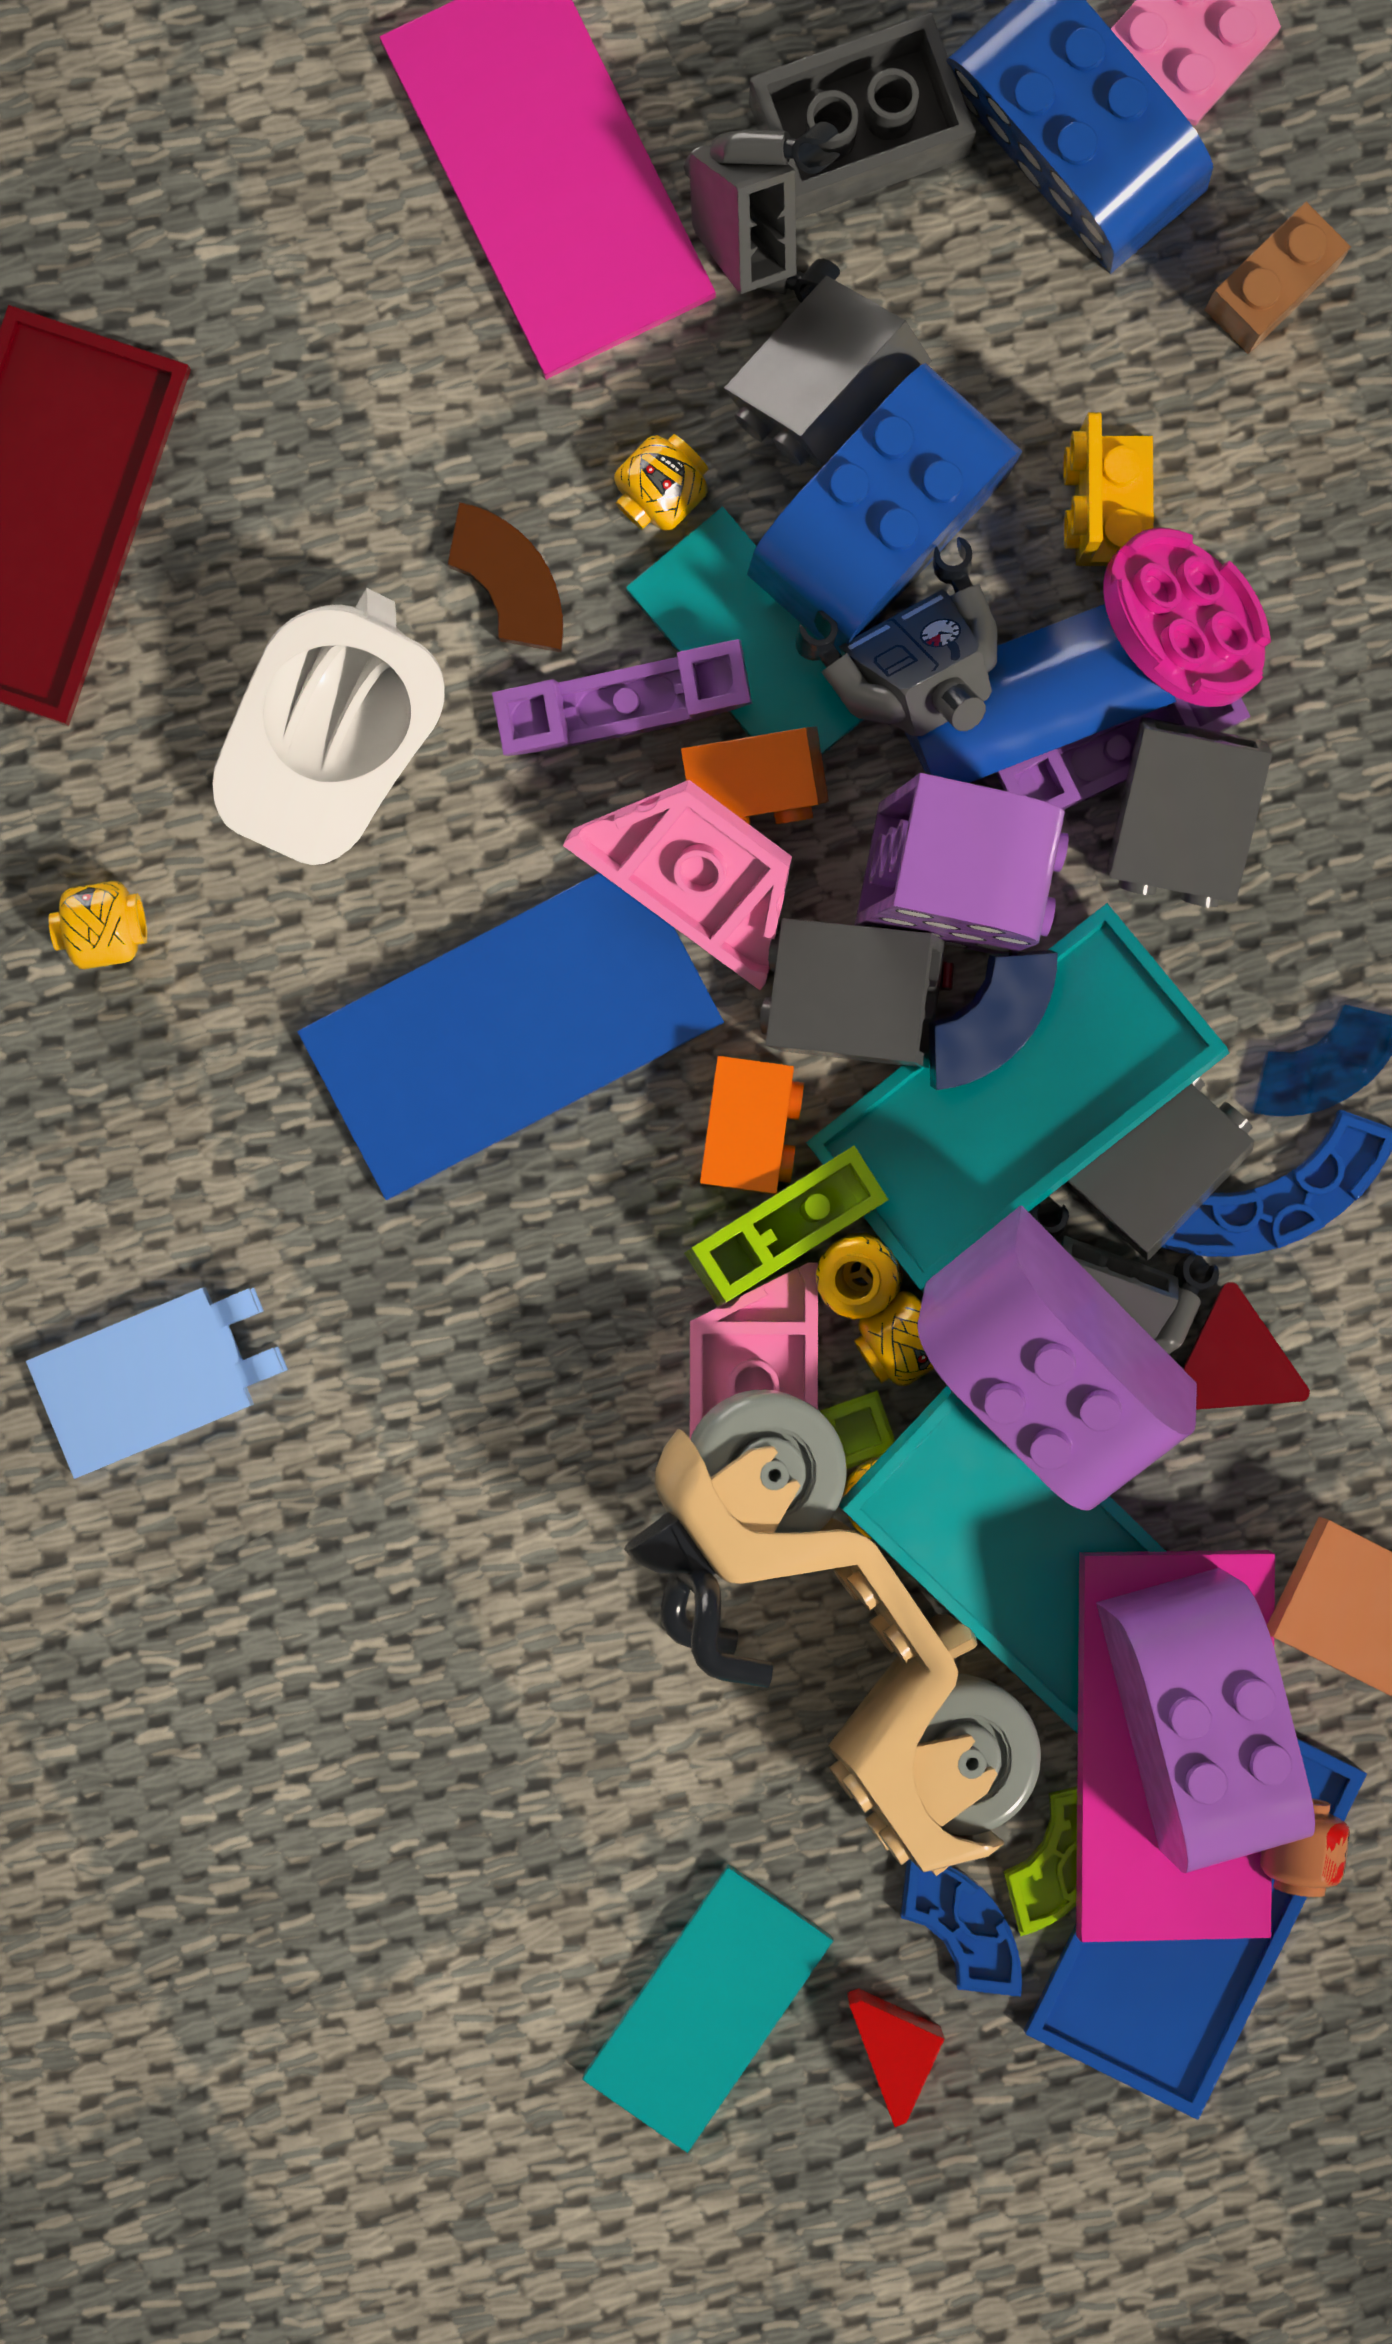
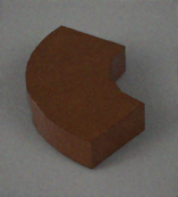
[448,502,564,653]

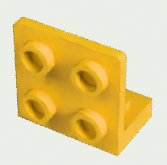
[1063,412,1154,566]

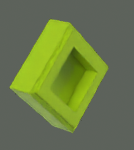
[819,1390,895,1469]

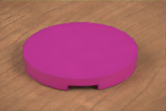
[1103,528,1271,707]

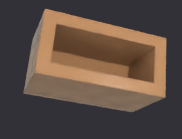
[1204,201,1351,354]

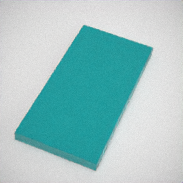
[806,903,1230,1293]
[838,1386,1167,1734]

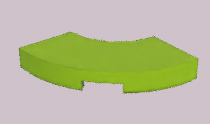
[1003,1786,1077,1936]

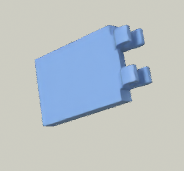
[26,1287,288,1479]

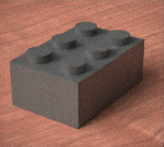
[749,12,976,219]

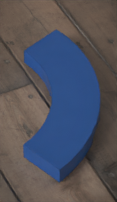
[1161,1110,1392,1257]

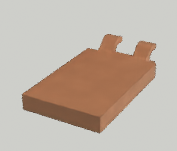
[1267,1517,1392,1697]

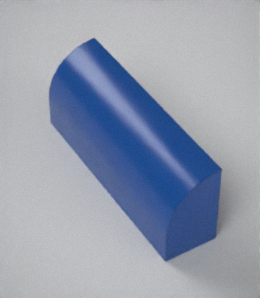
[905,604,1176,783]

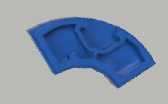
[900,1859,1022,1997]

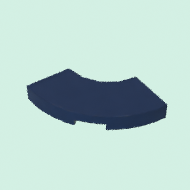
[929,950,1058,1090]

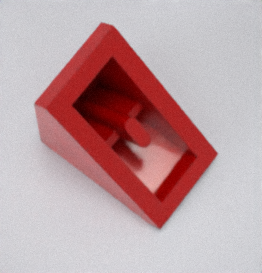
[847,1988,945,2127]

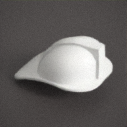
[212,588,444,865]

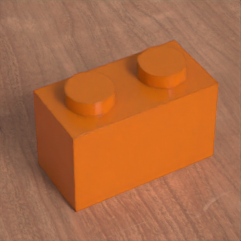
[681,726,829,825]
[700,1056,804,1195]

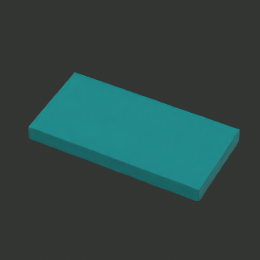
[626,506,864,755]
[582,1864,834,2153]

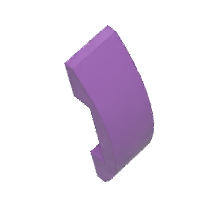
[492,639,753,756]
[996,697,1251,810]

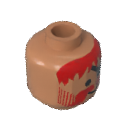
[1260,1798,1350,1897]

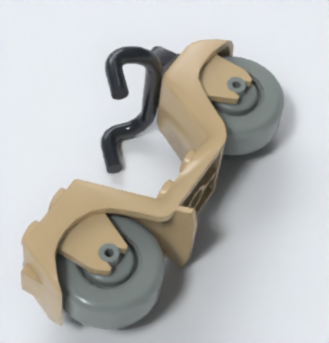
[624,1389,1041,1876]

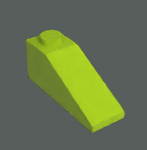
[684,1145,889,1307]

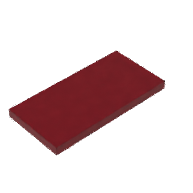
[0,305,191,727]

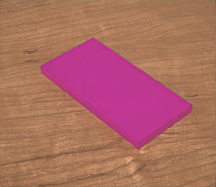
[379,0,716,380]
[1076,1550,1275,1942]

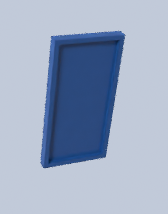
[297,873,724,1201]
[1024,1738,1367,2120]

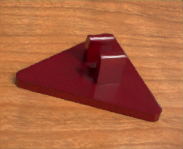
[1183,1282,1310,1410]

